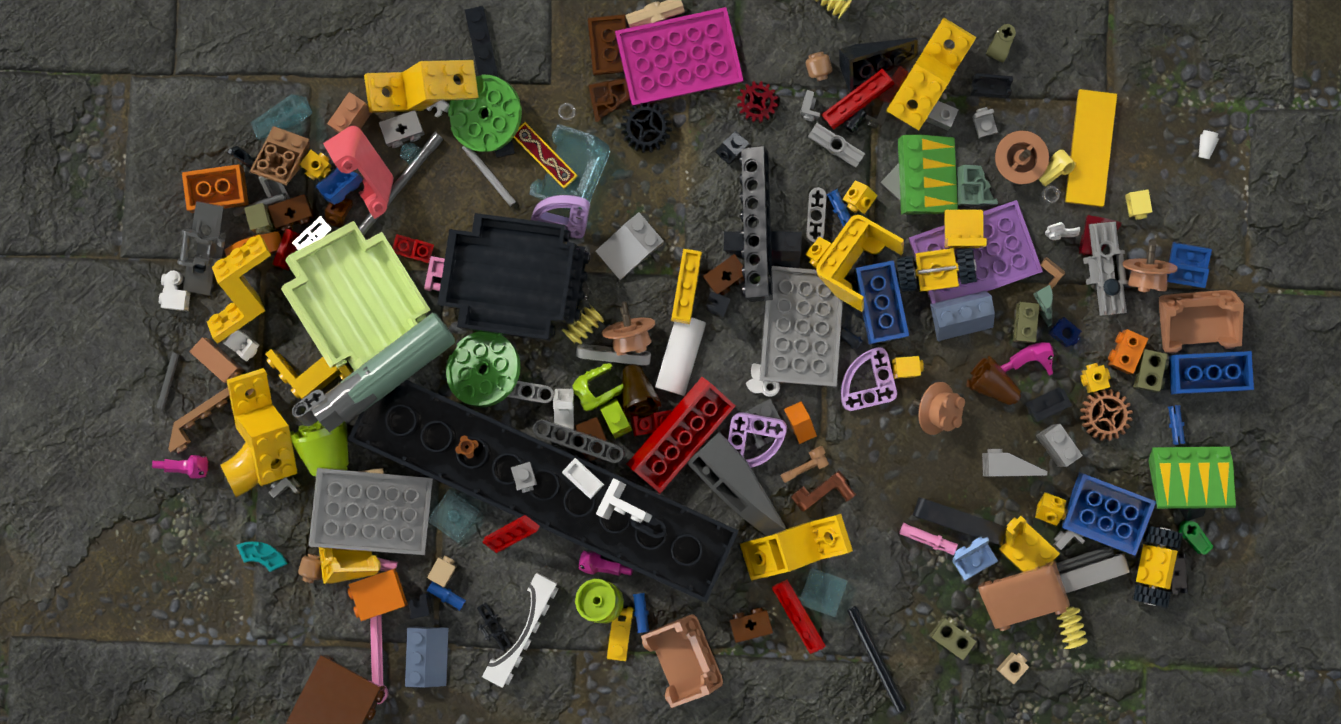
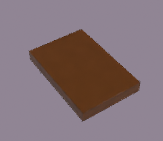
[588,14,627,76]

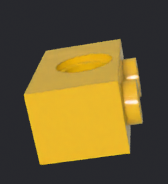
[892,356,924,379]

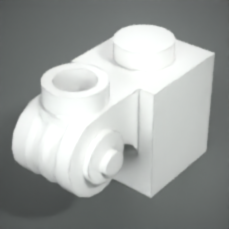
[159,271,190,311]

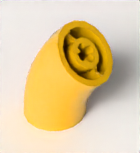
[220,442,278,498]

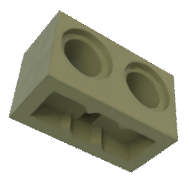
[244,203,276,234]
[1013,302,1039,344]
[1133,349,1169,392]
[930,617,977,660]

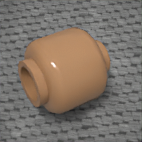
[806,52,832,81]
[298,553,322,583]

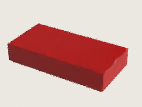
[272,229,301,271]

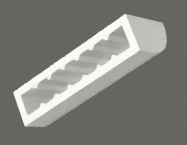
[655,317,706,396]

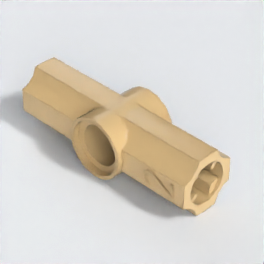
[626,0,685,28]

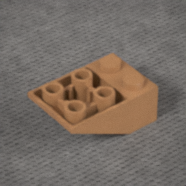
[250,126,309,185]

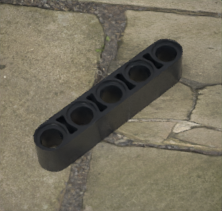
[913,497,1007,546]

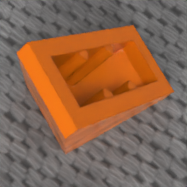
[784,402,817,444]

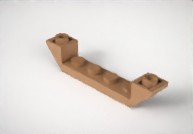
[168,386,271,453]

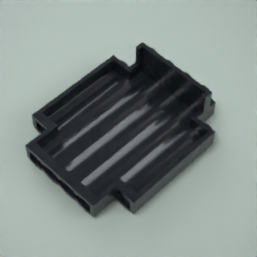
[438,213,590,341]

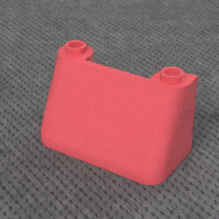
[323,126,394,219]

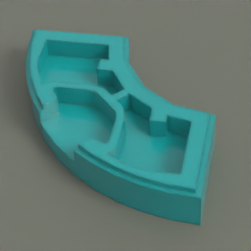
[236,541,288,572]

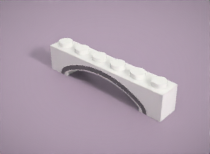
[482,572,559,688]

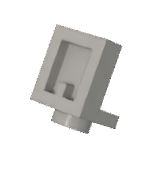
[800,90,821,121]
[972,107,998,139]
[511,462,537,493]

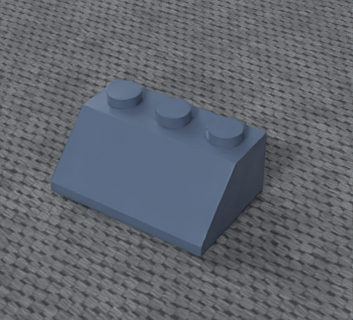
[930,291,995,341]
[405,626,449,687]

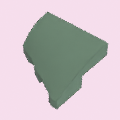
[957,165,998,206]
[1033,285,1053,327]

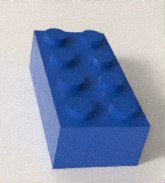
[854,261,909,345]
[1169,351,1254,394]

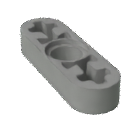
[806,187,826,243]

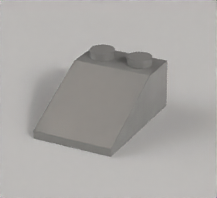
[596,212,664,280]
[982,449,1047,476]

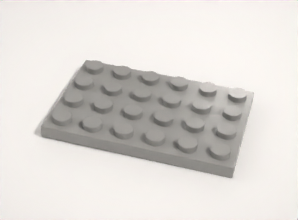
[759,266,843,387]
[309,468,433,555]

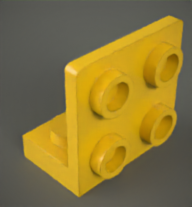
[944,210,987,248]

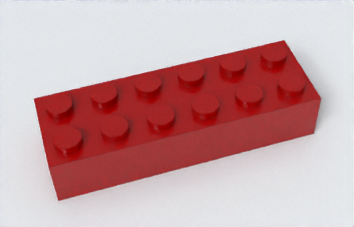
[626,377,736,493]

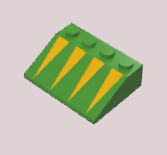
[898,135,958,215]
[1148,447,1236,509]

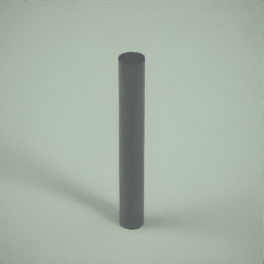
[233,193,287,217]
[156,352,180,410]

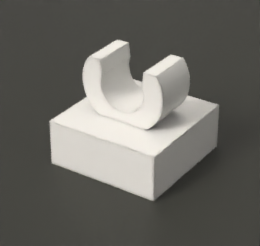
[427,100,450,117]

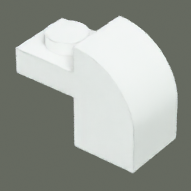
[222,329,259,361]

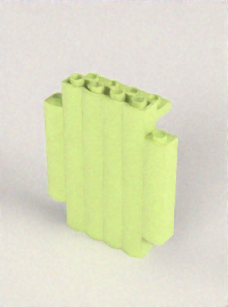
[281,221,430,371]

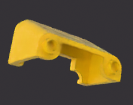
[319,547,381,584]

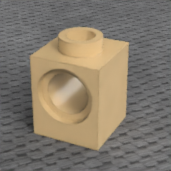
[427,556,457,587]
[996,652,1029,684]

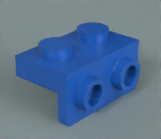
[316,168,363,205]

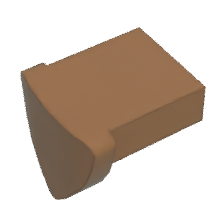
[1040,257,1065,289]

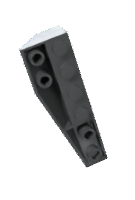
[687,432,786,536]

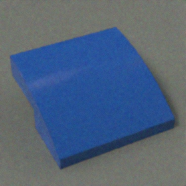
[1167,242,1212,288]

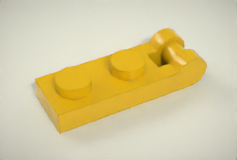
[607,607,633,661]

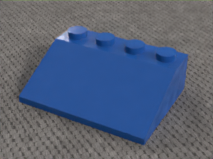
[1062,472,1156,556]

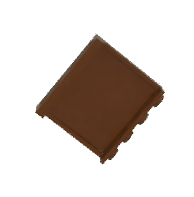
[286,655,386,724]

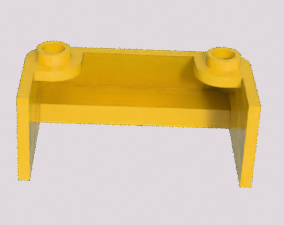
[816,215,904,312]

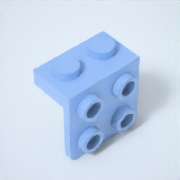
[953,536,998,581]

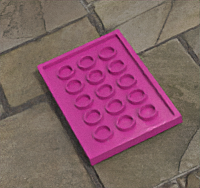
[615,7,744,106]

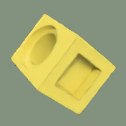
[1125,190,1152,220]

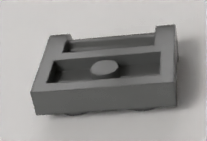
[741,399,788,449]

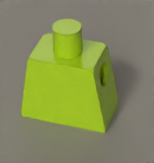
[599,398,632,439]

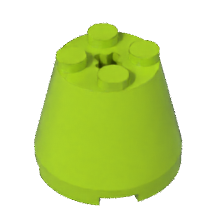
[290,421,349,476]

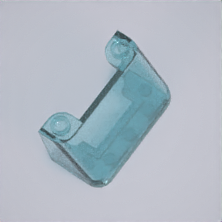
[529,124,610,212]

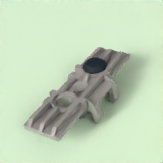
[1083,222,1128,316]

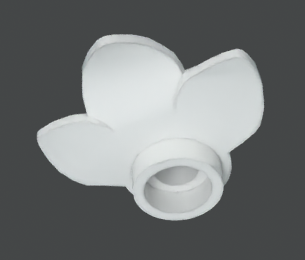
[1045,222,1080,240]
[746,363,780,397]

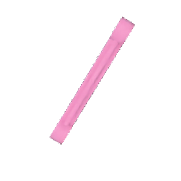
[370,614,388,704]

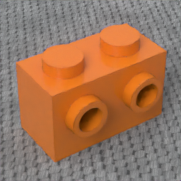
[1108,329,1148,374]

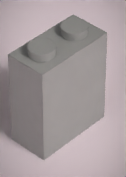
[1036,424,1083,467]

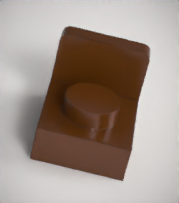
[325,198,353,228]

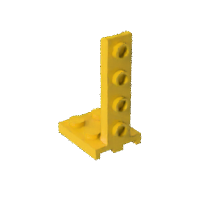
[999,516,1060,572]

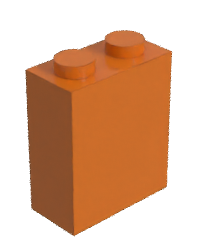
[347,568,408,621]

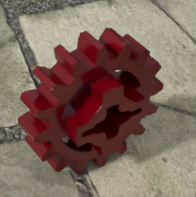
[737,81,778,123]

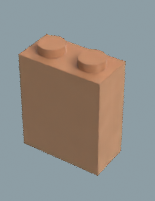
[327,92,372,133]
[189,337,245,383]

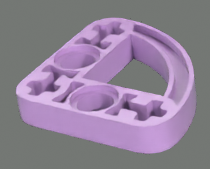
[531,195,590,239]
[841,347,897,411]
[728,412,787,468]

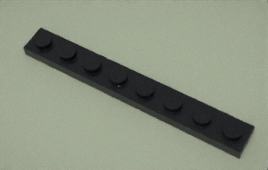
[465,6,515,158]

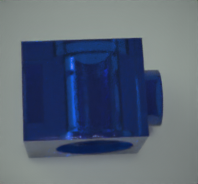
[1049,317,1082,347]

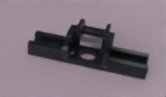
[477,602,512,651]

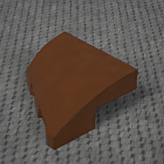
[588,78,630,122]

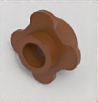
[455,436,478,458]

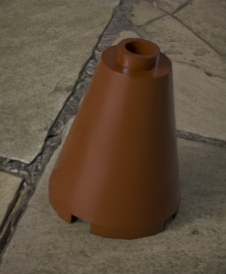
[966,356,1021,405]

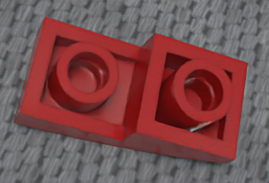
[392,234,434,263]
[631,410,672,436]

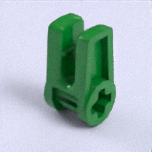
[1178,521,1213,555]

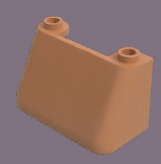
[1159,290,1244,354]
[978,561,1070,631]
[641,614,723,708]

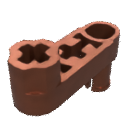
[791,471,856,512]

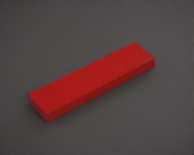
[821,69,894,130]
[482,515,540,553]
[772,579,826,654]

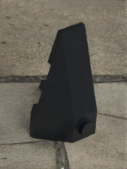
[839,38,918,92]
[723,231,802,268]

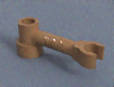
[780,446,829,482]

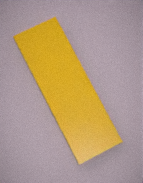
[1065,89,1117,207]

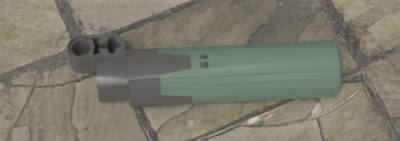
[292,313,455,432]

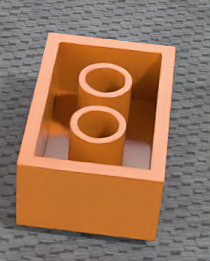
[182,164,249,213]

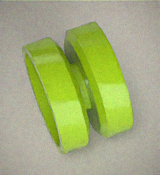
[575,579,624,624]

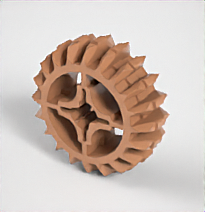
[1080,389,1133,441]

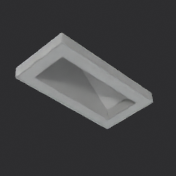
[259,176,290,205]

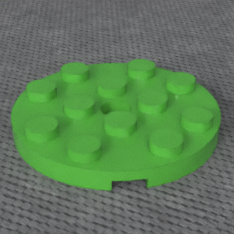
[448,75,522,152]
[446,331,520,407]

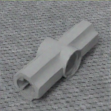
[808,123,865,168]

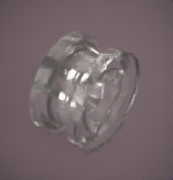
[558,103,575,121]
[1041,186,1060,204]

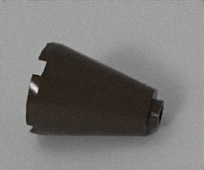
[622,364,662,419]

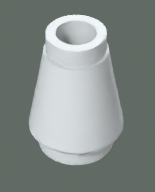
[1198,130,1219,159]

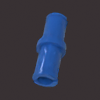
[827,189,851,228]
[1168,405,1186,445]
[427,581,466,611]
[633,593,650,633]

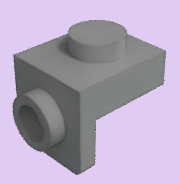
[268,477,301,498]
[1053,530,1085,550]

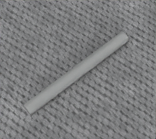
[462,146,516,206]

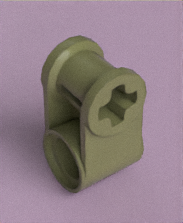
[986,24,1016,63]

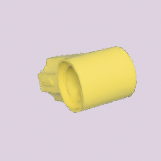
[1039,150,1076,187]

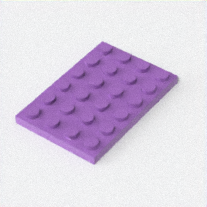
[908,200,1043,304]

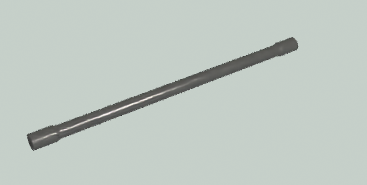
[291,132,443,316]

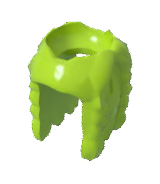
[572,363,624,411]

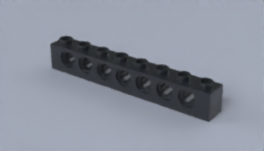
[739,146,773,302]

